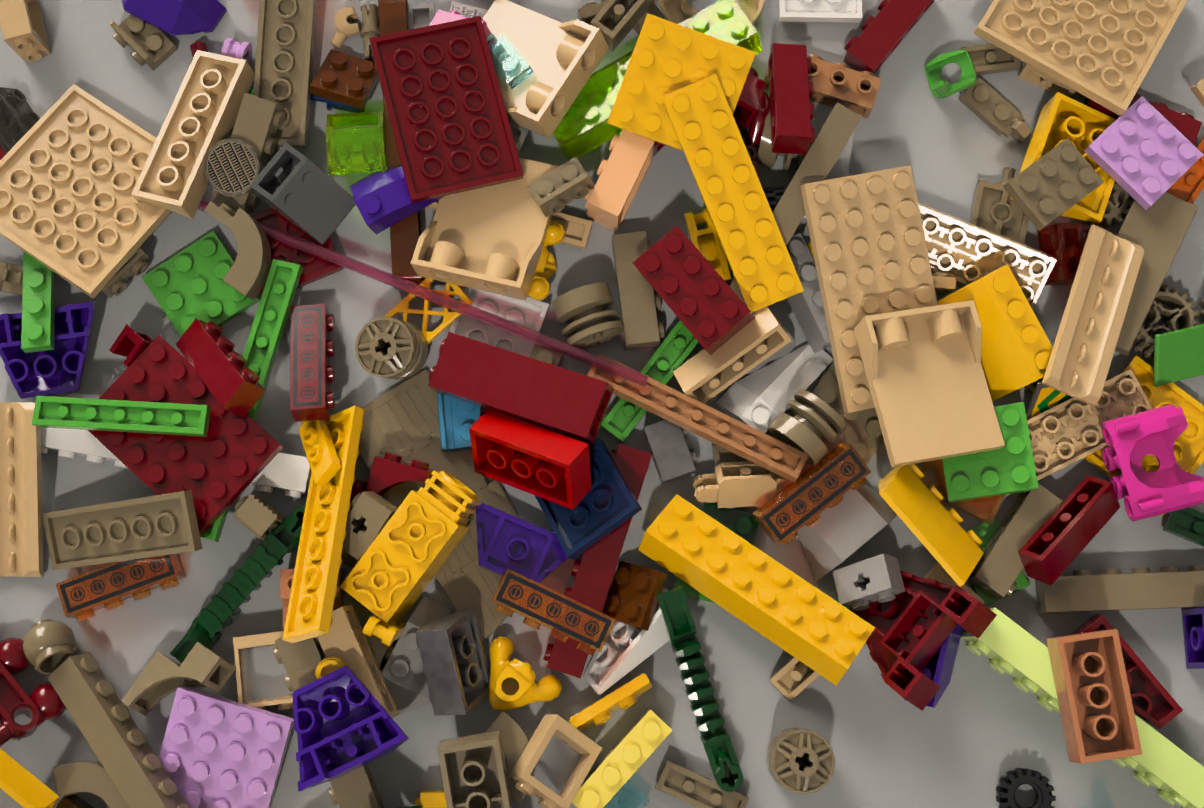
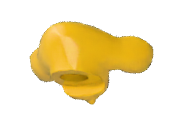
[528,222,566,301]
[489,636,562,711]

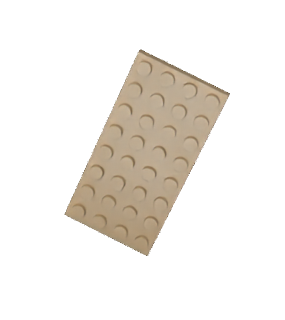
[800,165,937,413]

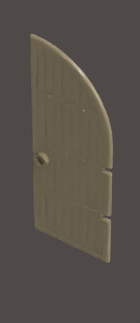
[358,369,522,641]

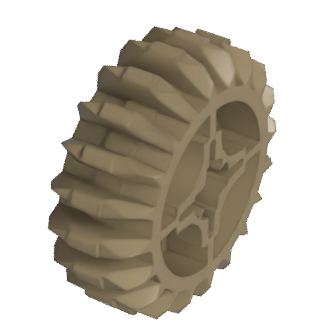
[1134,284,1201,358]

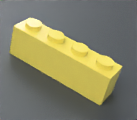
[572,709,673,808]

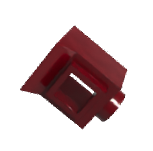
[110,324,153,367]

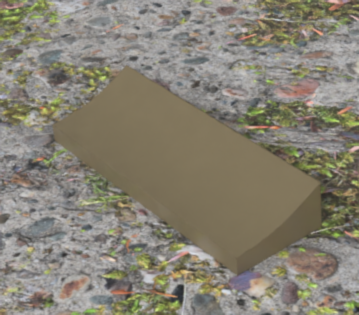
[1115,192,1198,356]

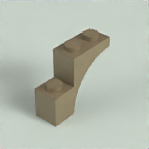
[121,642,236,716]

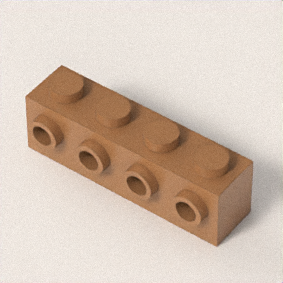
[764,54,882,119]

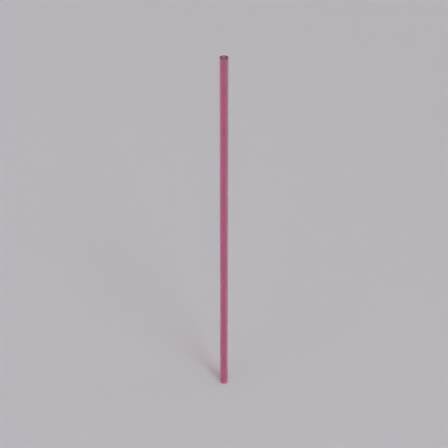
[198,199,649,387]

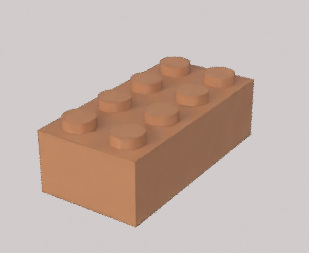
[1046,629,1142,764]

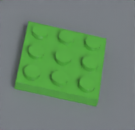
[142,231,260,337]
[942,402,1039,503]

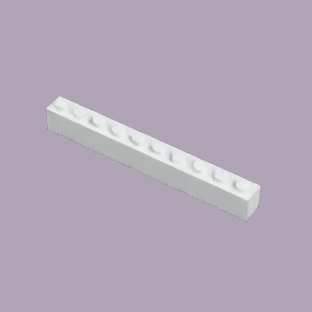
[41,427,311,499]

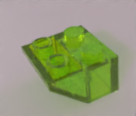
[326,111,386,175]

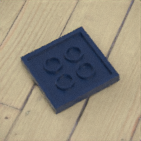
[535,438,642,560]

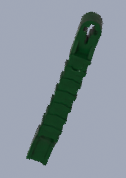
[170,505,306,663]
[656,586,743,792]

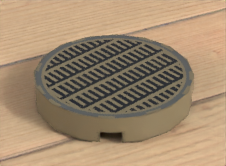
[204,138,262,196]

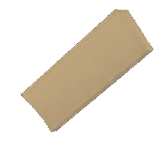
[131,50,255,220]

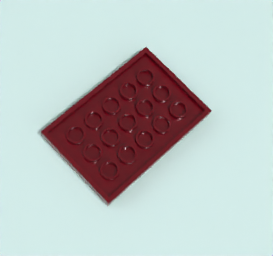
[369,16,524,203]
[88,335,283,535]

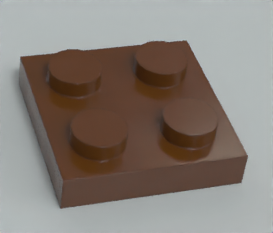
[310,49,379,109]
[601,561,668,631]

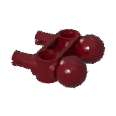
[0,637,67,747]

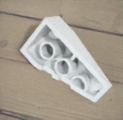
[716,343,834,434]
[583,587,692,695]

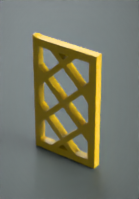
[384,278,474,345]

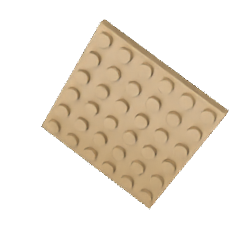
[974,0,1188,116]
[0,84,172,299]

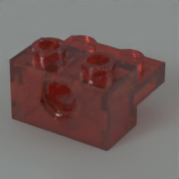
[1037,222,1099,286]

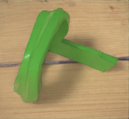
[925,49,977,98]

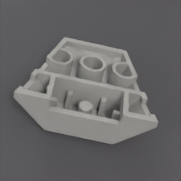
[782,461,897,582]

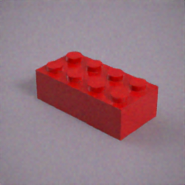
[469,408,592,510]

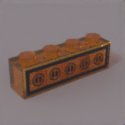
[752,443,871,545]
[56,553,186,621]
[492,568,616,656]

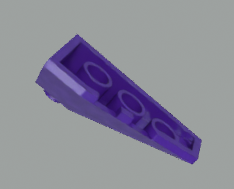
[350,167,444,235]

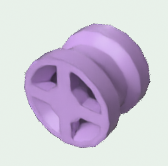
[221,37,252,64]

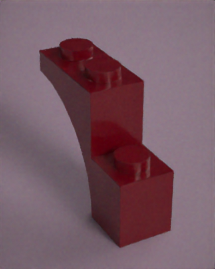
[348,452,437,523]

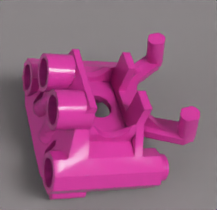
[1101,404,1204,522]

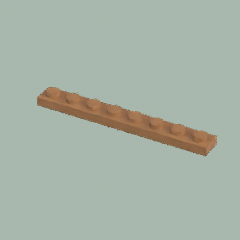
[587,353,809,483]

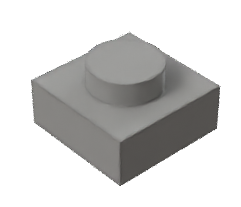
[407,2,436,30]

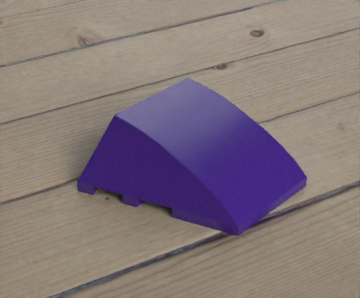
[0,301,95,399]
[292,665,409,791]

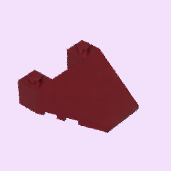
[850,571,997,711]

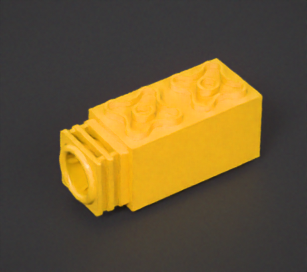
[340,470,482,623]

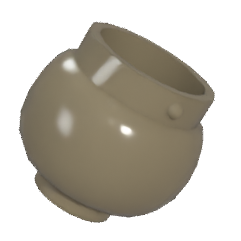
[23,619,76,674]

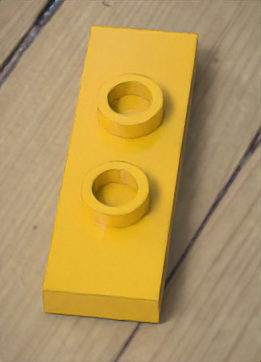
[298,420,341,487]
[569,673,652,732]

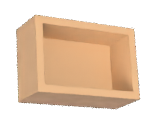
[584,130,655,232]

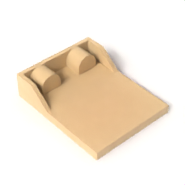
[483,0,609,139]
[411,158,560,300]
[854,300,1005,467]

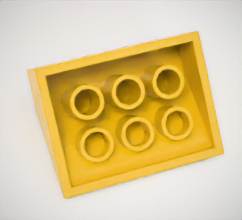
[1010,92,1116,223]
[937,264,1053,401]
[878,463,984,587]

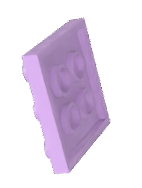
[1084,96,1204,210]

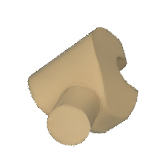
[330,7,360,49]

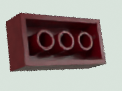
[633,225,755,355]

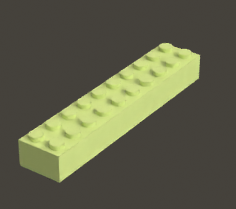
[961,607,1204,808]

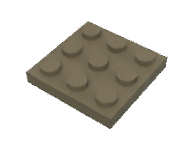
[811,361,884,473]

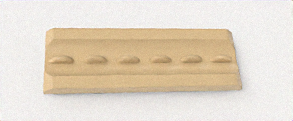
[918,203,1057,310]
[1042,224,1144,406]
[1005,369,1153,496]
[0,402,44,577]

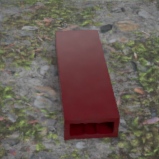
[428,332,614,444]

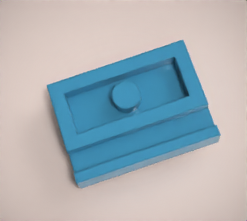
[437,393,481,452]

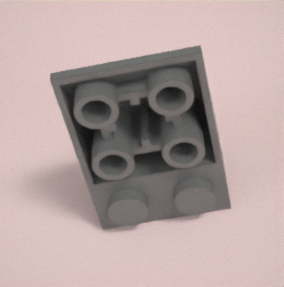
[250,142,356,245]

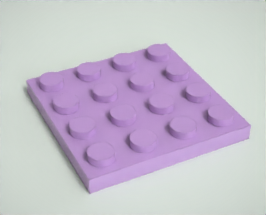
[159,685,294,808]

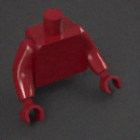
[733,67,770,161]

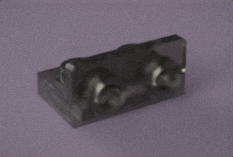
[0,87,40,152]

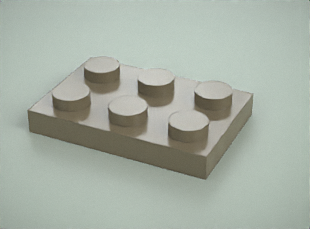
[1003,138,1104,231]

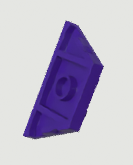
[475,503,568,589]

